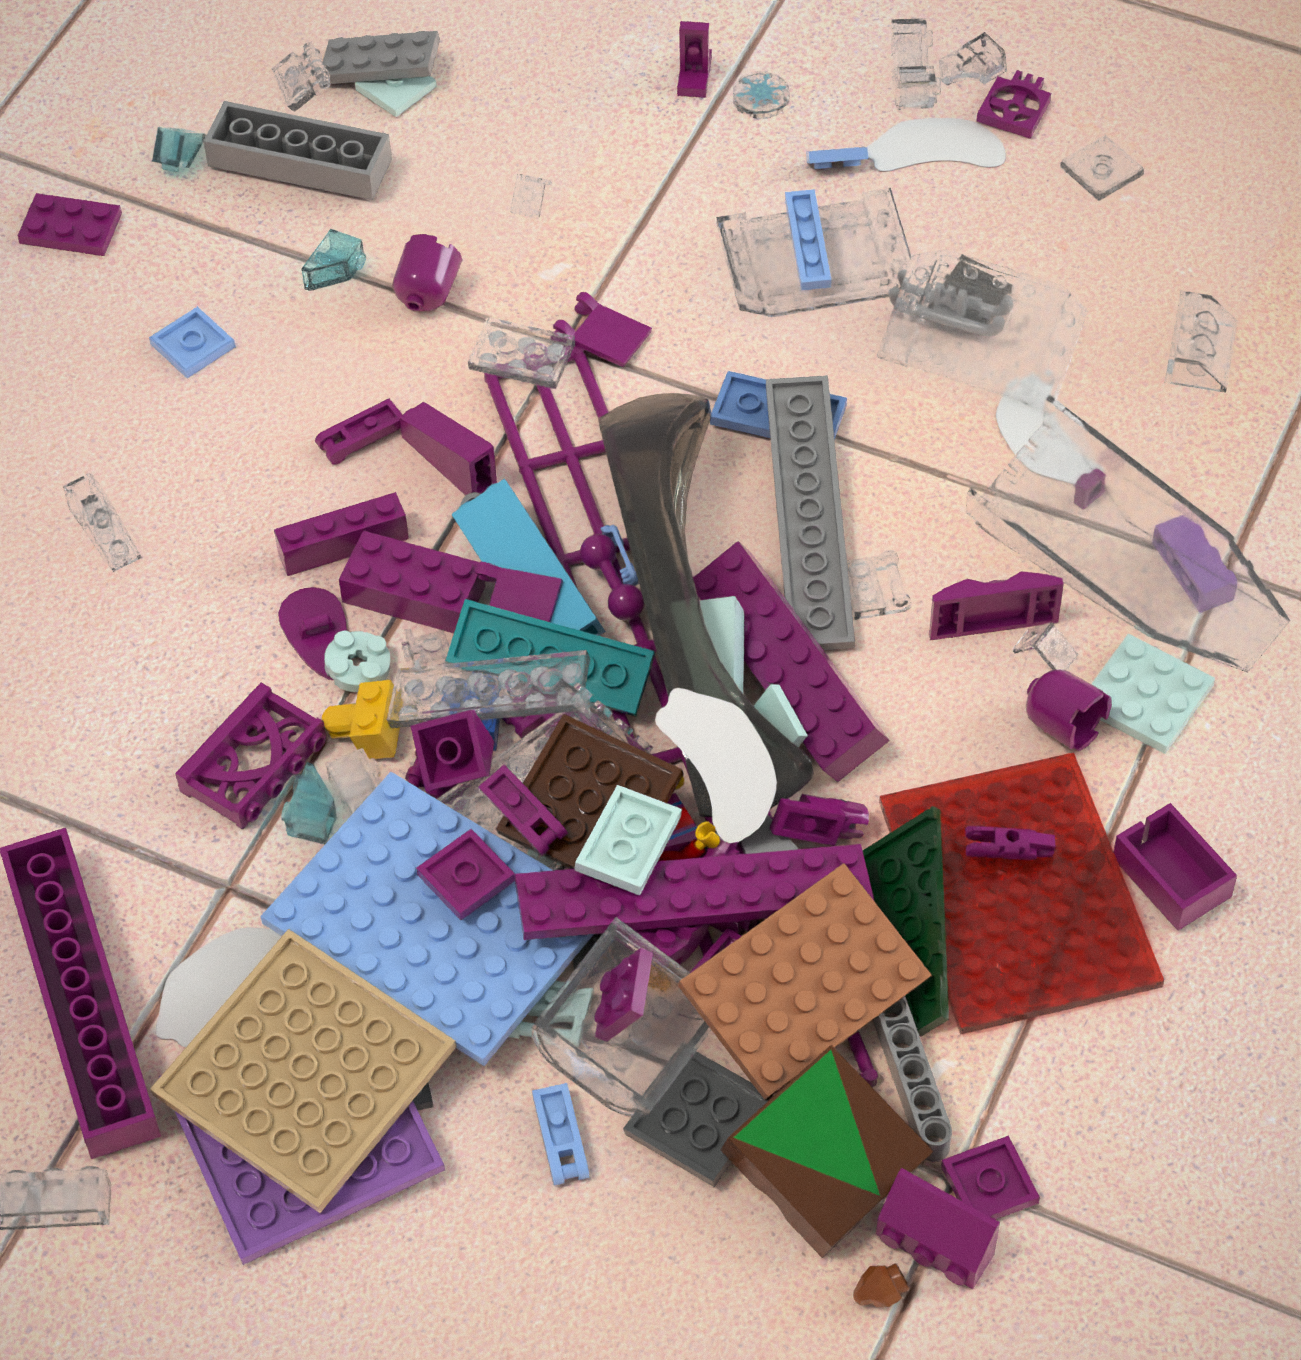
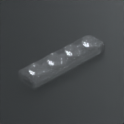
[553,679,653,755]

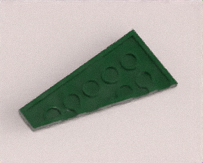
[862,806,949,1037]

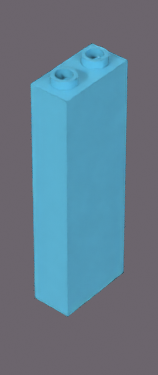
[451,478,606,636]

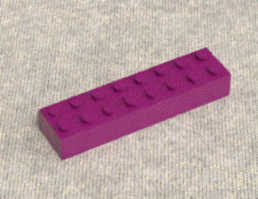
[688,541,890,783]

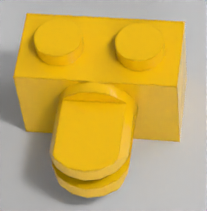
[322,680,405,760]

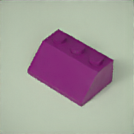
[876,1168,1000,1289]

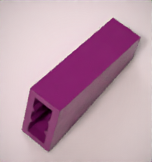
[399,401,497,496]

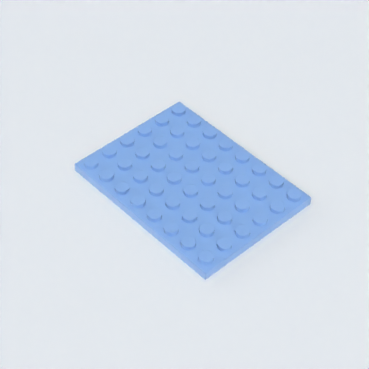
[260,772,594,1066]

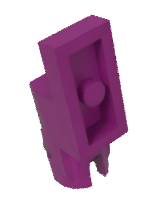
[769,794,869,846]

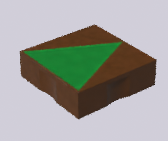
[721,1045,933,1258]

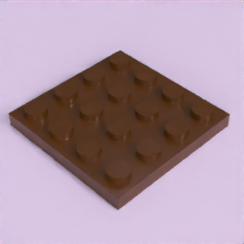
[496,714,684,869]

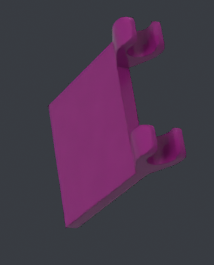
[551,292,652,367]
[475,561,563,622]

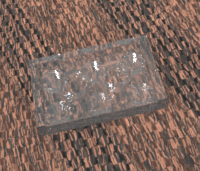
[468,316,575,389]

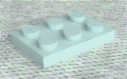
[575,785,682,895]

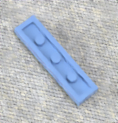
[785,189,831,291]

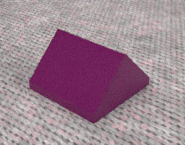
[410,709,494,792]

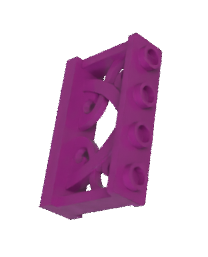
[175,682,326,829]

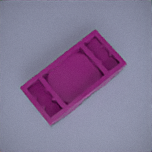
[929,571,1064,641]

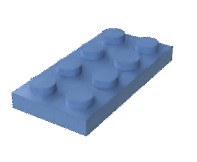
[710,371,847,440]

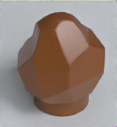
[853,1263,910,1308]

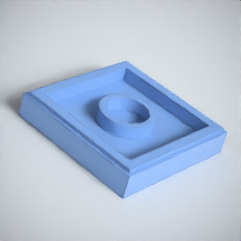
[149,306,235,378]

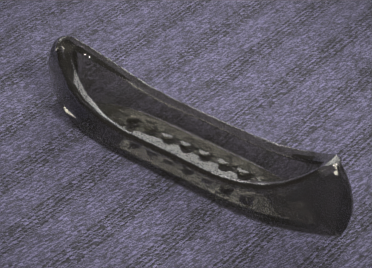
[598,393,814,817]

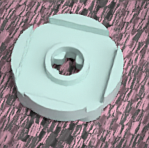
[325,631,390,692]

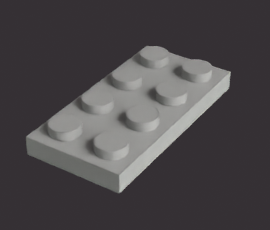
[318,31,440,85]

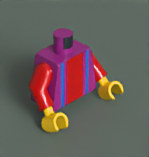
[658,776,720,861]

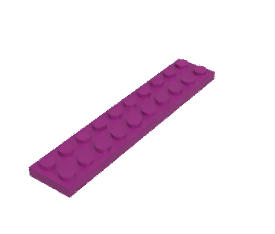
[515,844,874,940]

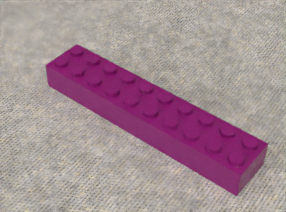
[0,827,161,1160]

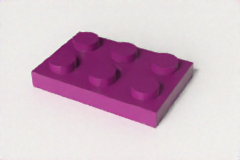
[17,193,122,256]

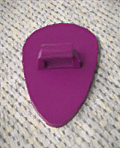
[278,587,347,680]

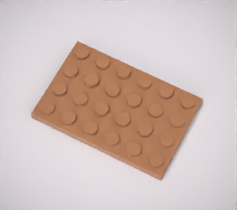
[677,863,932,1100]

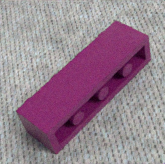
[274,492,409,576]

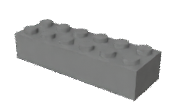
[203,101,392,200]

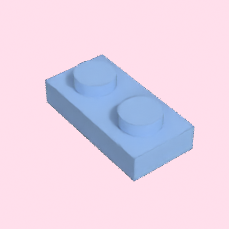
[806,147,868,169]

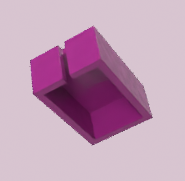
[1112,803,1237,931]

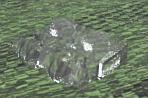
[271,42,331,112]

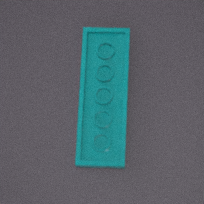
[445,599,655,717]

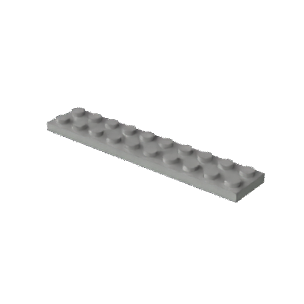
[766,375,855,650]

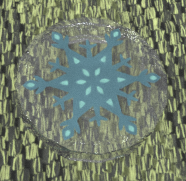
[733,71,790,119]

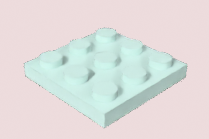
[1092,633,1215,754]

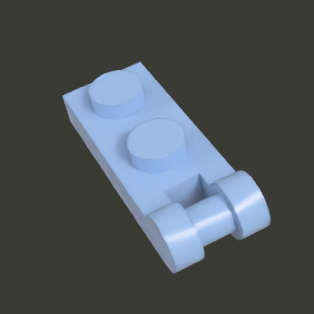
[532,1083,590,1186]

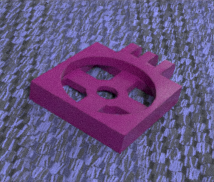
[976,70,1052,139]

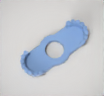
[601,524,639,586]

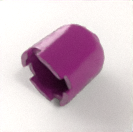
[392,234,463,311]
[1026,669,1112,751]

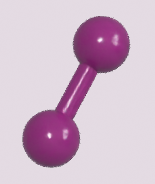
[580,534,644,621]

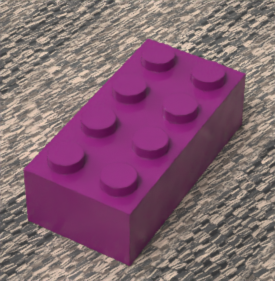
[339,531,486,633]

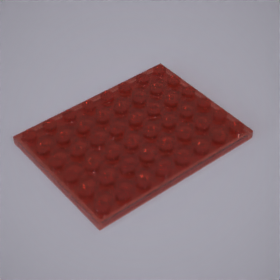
[879,752,1164,1035]

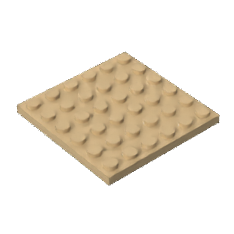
[150,929,457,1213]

